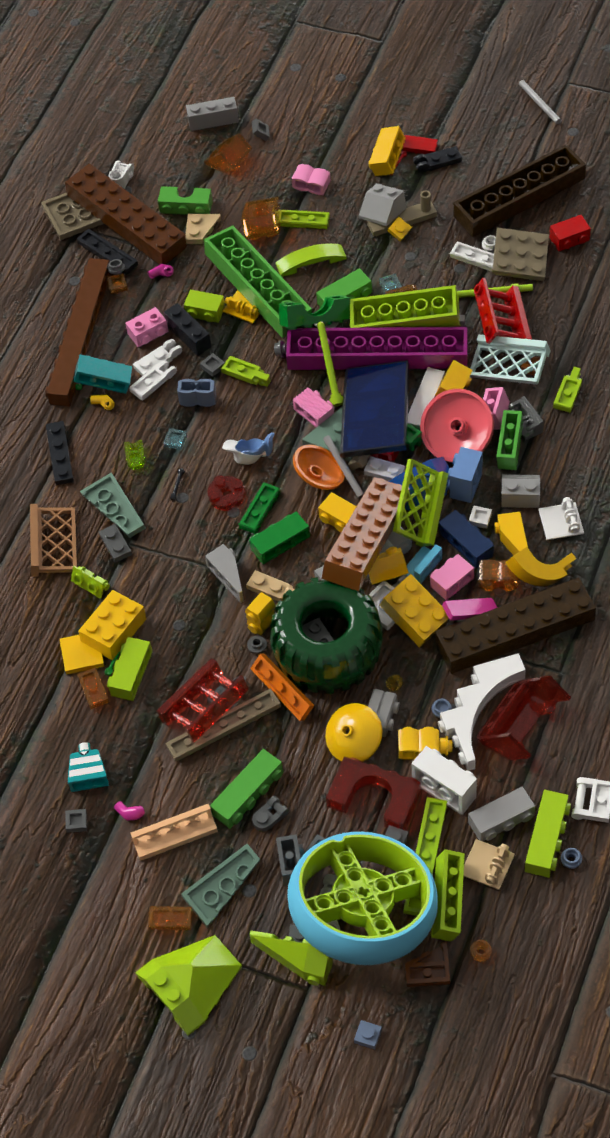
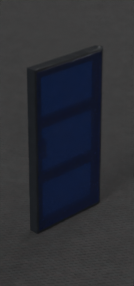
[340,360,409,458]

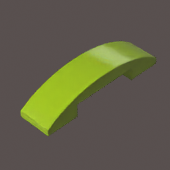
[276,244,347,277]

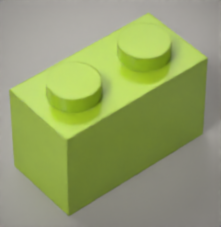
[184,290,225,323]

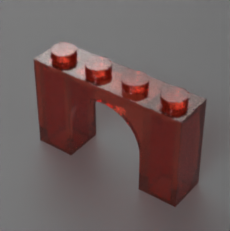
[326,757,421,830]

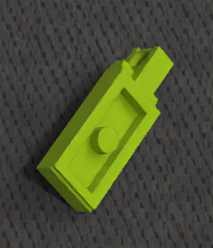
[221,356,271,387]
[553,367,582,413]

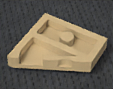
[186,214,221,244]

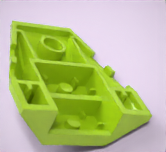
[135,935,242,1036]

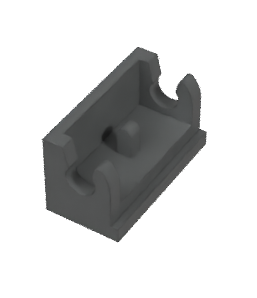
[509,396,544,441]

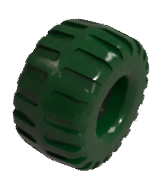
[270,577,383,694]

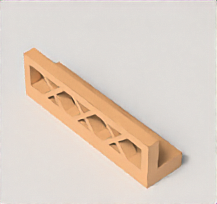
[131,804,218,861]

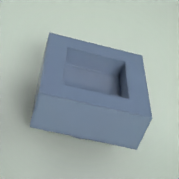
[354,1020,382,1049]

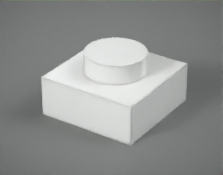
[469,506,492,529]

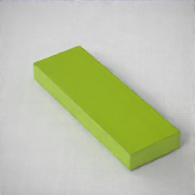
[277,210,330,229]

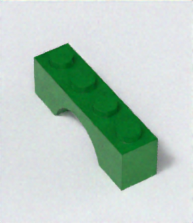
[279,295,350,330]

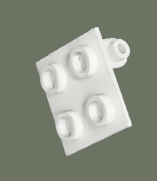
[538,497,584,540]

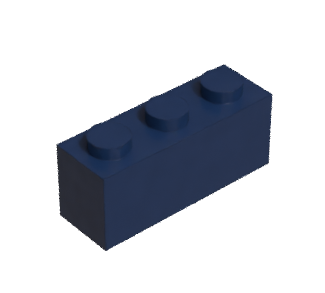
[438,510,494,568]

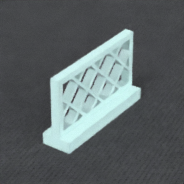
[470,334,551,385]

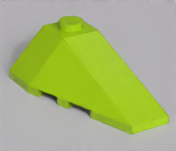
[249,931,333,986]

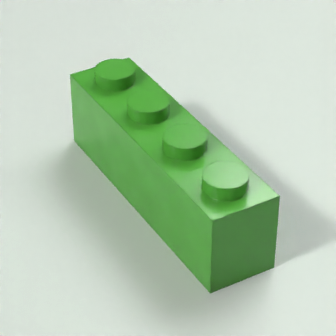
[210,749,283,829]

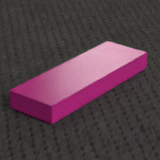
[442,598,497,621]

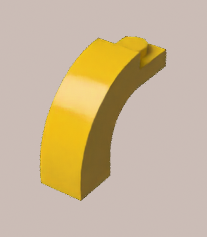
[505,546,576,586]

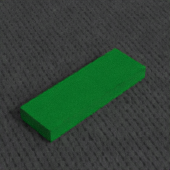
[238,482,281,534]

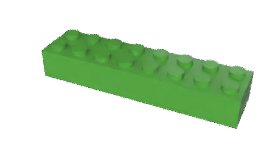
[204,226,312,338]

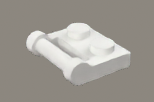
[571,777,610,823]

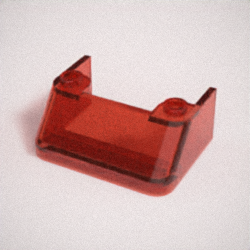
[477,675,572,760]

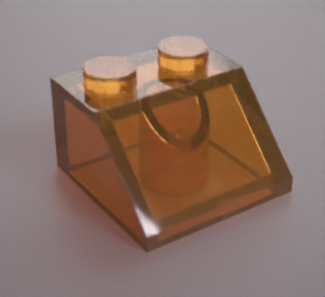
[204,133,252,173]

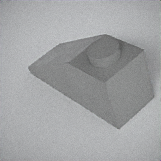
[205,544,244,603]

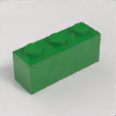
[249,511,310,565]

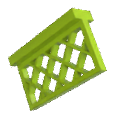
[393,459,448,547]

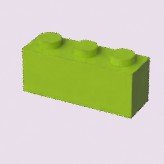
[107,637,152,701]

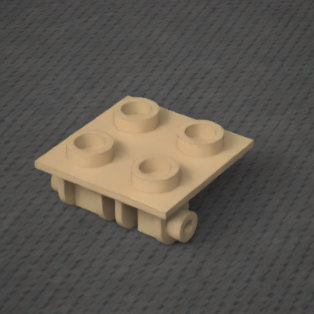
[463,839,515,890]

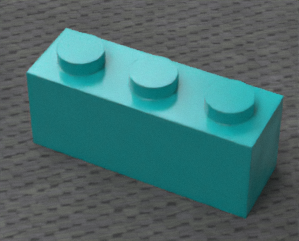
[74,354,132,394]

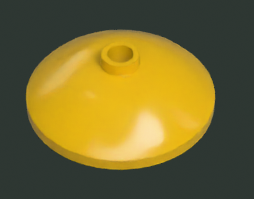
[325,703,382,764]

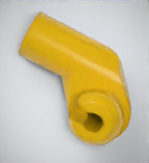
[90,395,115,410]

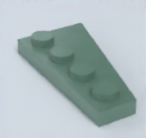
[80,472,146,538]
[181,844,260,928]

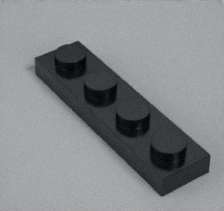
[77,229,138,275]
[46,421,74,486]

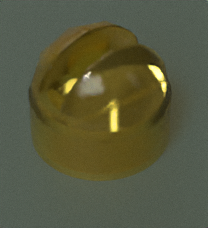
[386,674,403,692]

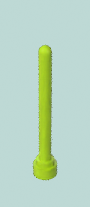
[317,322,343,407]

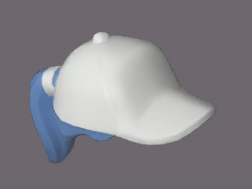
[222,433,275,465]

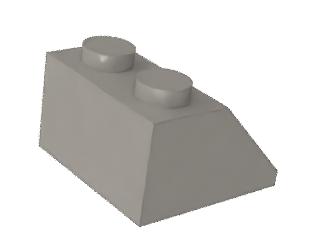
[359,183,406,226]
[501,474,540,508]

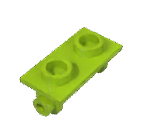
[71,566,110,599]

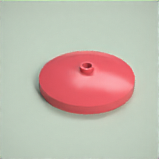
[420,389,494,463]

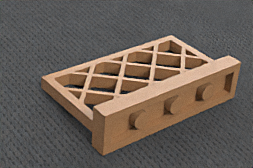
[30,504,77,577]

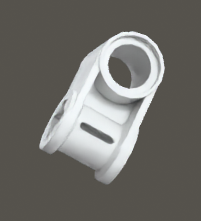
[109,160,134,189]

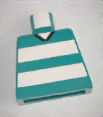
[68,742,109,792]

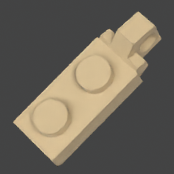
[246,570,295,601]

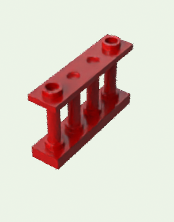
[474,278,532,344]

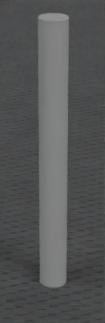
[519,80,561,124]
[323,435,364,499]

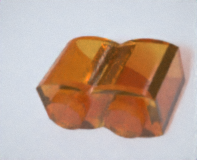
[479,560,518,591]

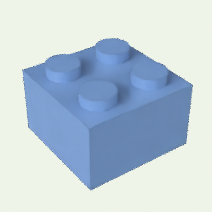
[447,447,483,503]

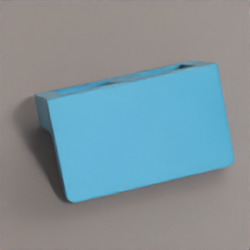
[405,545,442,584]

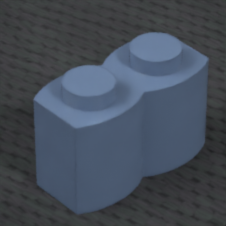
[177,379,216,407]

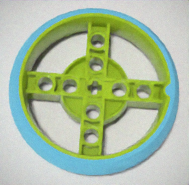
[287,832,438,965]

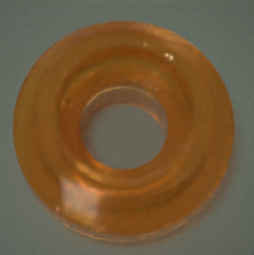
[470,940,492,961]

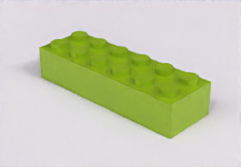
[350,285,460,328]

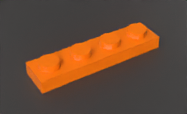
[250,654,314,721]

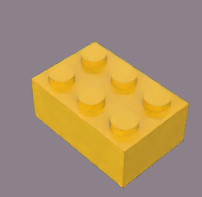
[379,574,449,647]
[78,590,146,660]

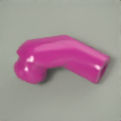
[148,264,174,279]
[114,801,145,821]

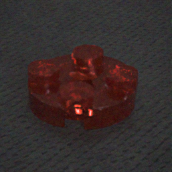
[207,475,245,511]

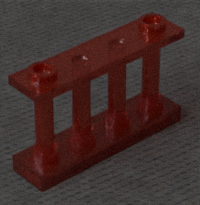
[157,658,249,743]

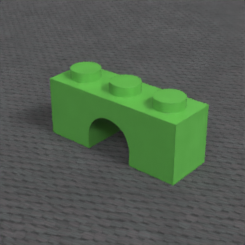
[158,186,213,214]

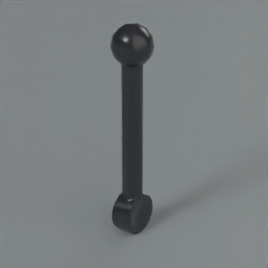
[170,468,185,501]

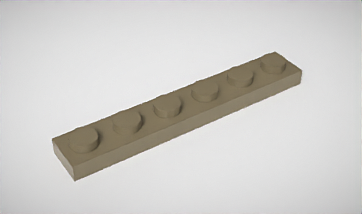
[165,688,281,762]

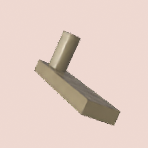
[367,190,437,237]

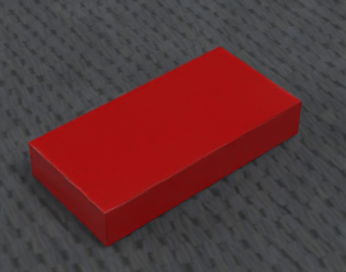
[402,135,438,154]

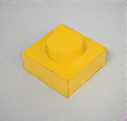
[387,217,412,242]

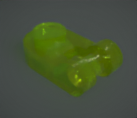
[124,440,145,469]

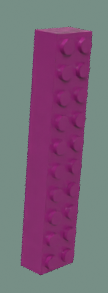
[286,327,467,370]

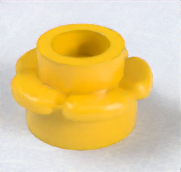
[439,736,452,756]

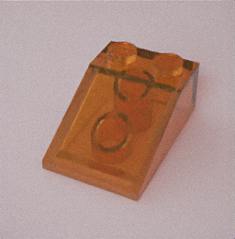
[241,196,280,240]

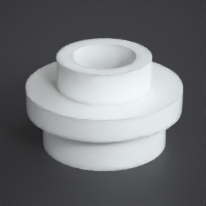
[482,235,496,252]

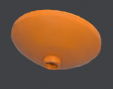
[293,445,345,490]

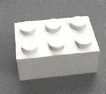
[411,746,477,815]

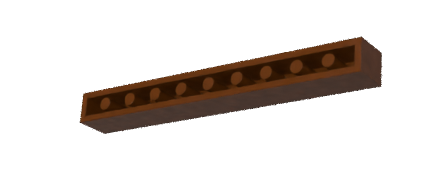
[45,258,111,406]

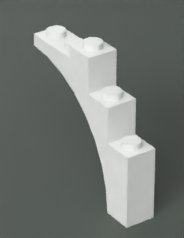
[438,653,525,771]

